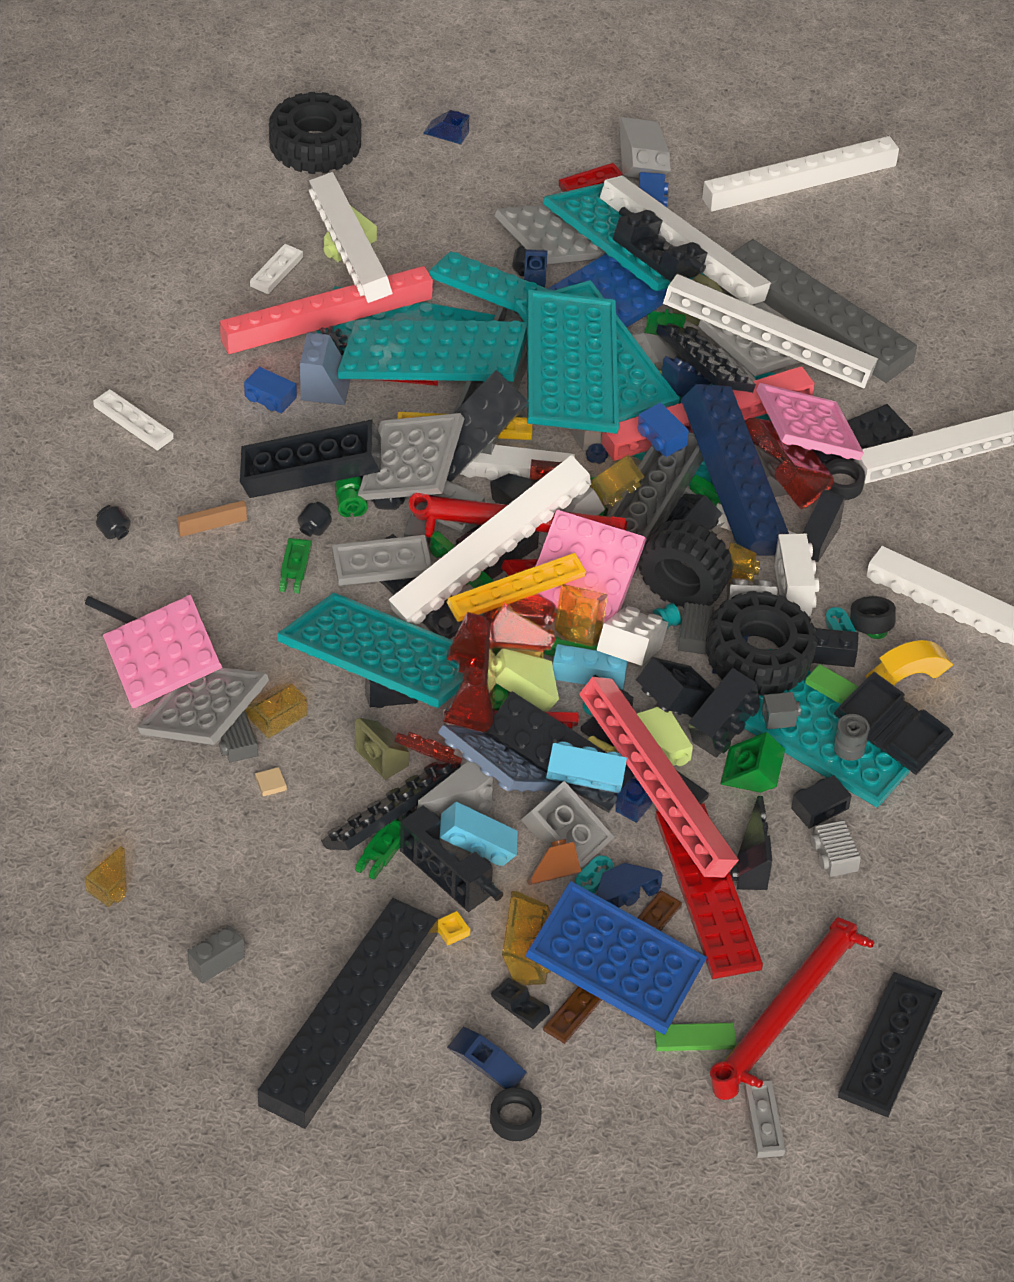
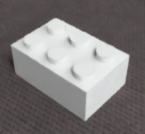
[774,534,819,616]
[597,607,668,666]

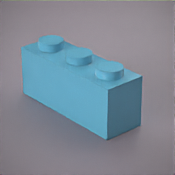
[553,644,628,690]
[546,742,627,793]
[440,802,518,866]

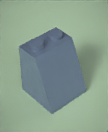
[300,332,351,405]

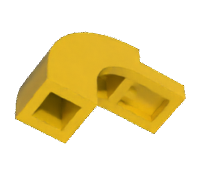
[865,640,953,685]

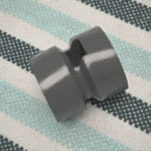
[834,714,870,761]

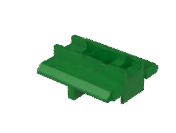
[644,309,686,336]

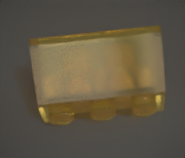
[502,891,551,985]

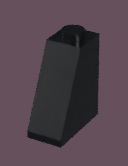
[490,473,538,505]
[802,489,845,562]

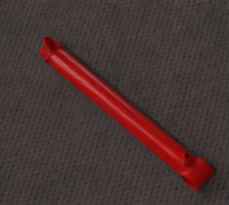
[409,493,627,537]
[710,917,874,1100]

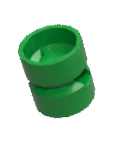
[335,476,368,517]

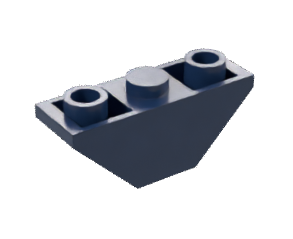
[524,249,548,288]
[662,356,711,397]
[596,863,663,908]
[447,1026,527,1089]

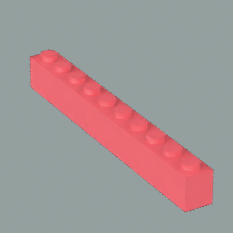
[220,266,433,354]
[601,366,815,461]
[579,677,739,877]

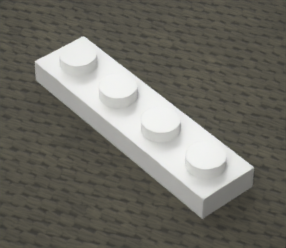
[93,389,174,451]

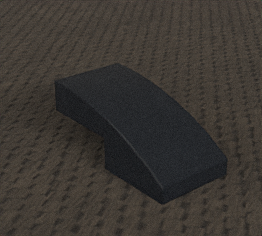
[491,977,550,1029]

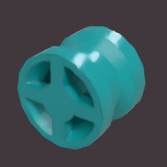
[653,603,681,630]

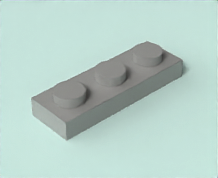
[744,1081,785,1158]

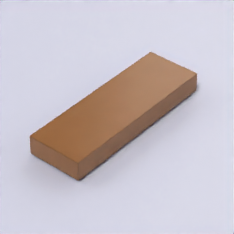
[177,500,247,537]

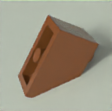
[527,839,581,885]

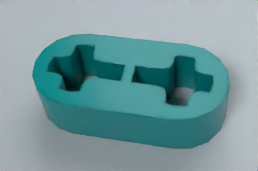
[825,607,856,632]
[575,856,614,894]

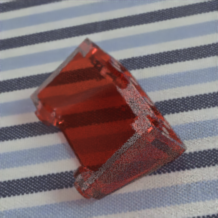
[745,418,834,510]
[479,575,557,652]
[443,612,497,732]

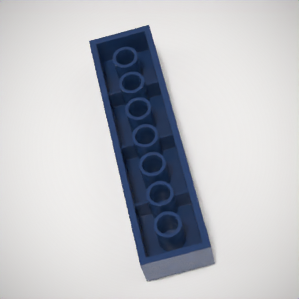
[681,384,789,556]

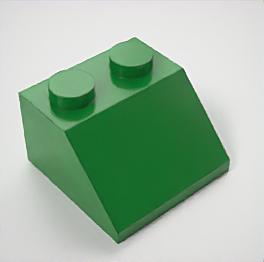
[720,732,785,793]

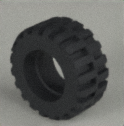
[638,519,733,609]

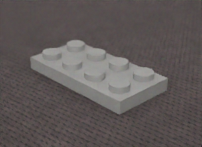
[332,535,432,586]

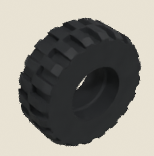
[269,92,362,174]
[705,591,817,696]

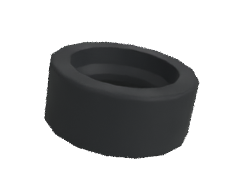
[820,459,865,500]
[850,596,896,634]
[490,1088,542,1141]

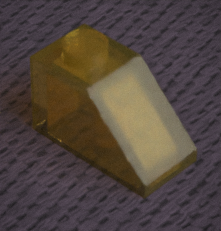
[729,542,760,582]
[85,846,127,907]

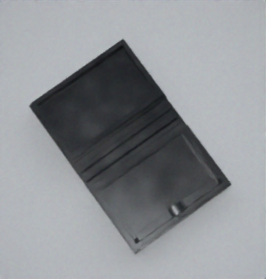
[834,672,954,775]

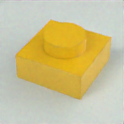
[438,911,470,946]

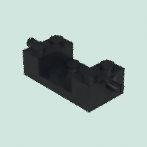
[613,207,708,282]
[400,806,503,913]

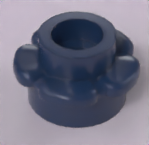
[586,443,608,464]

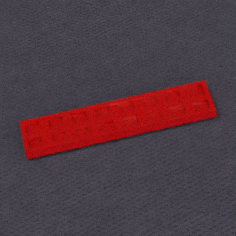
[655,803,763,979]

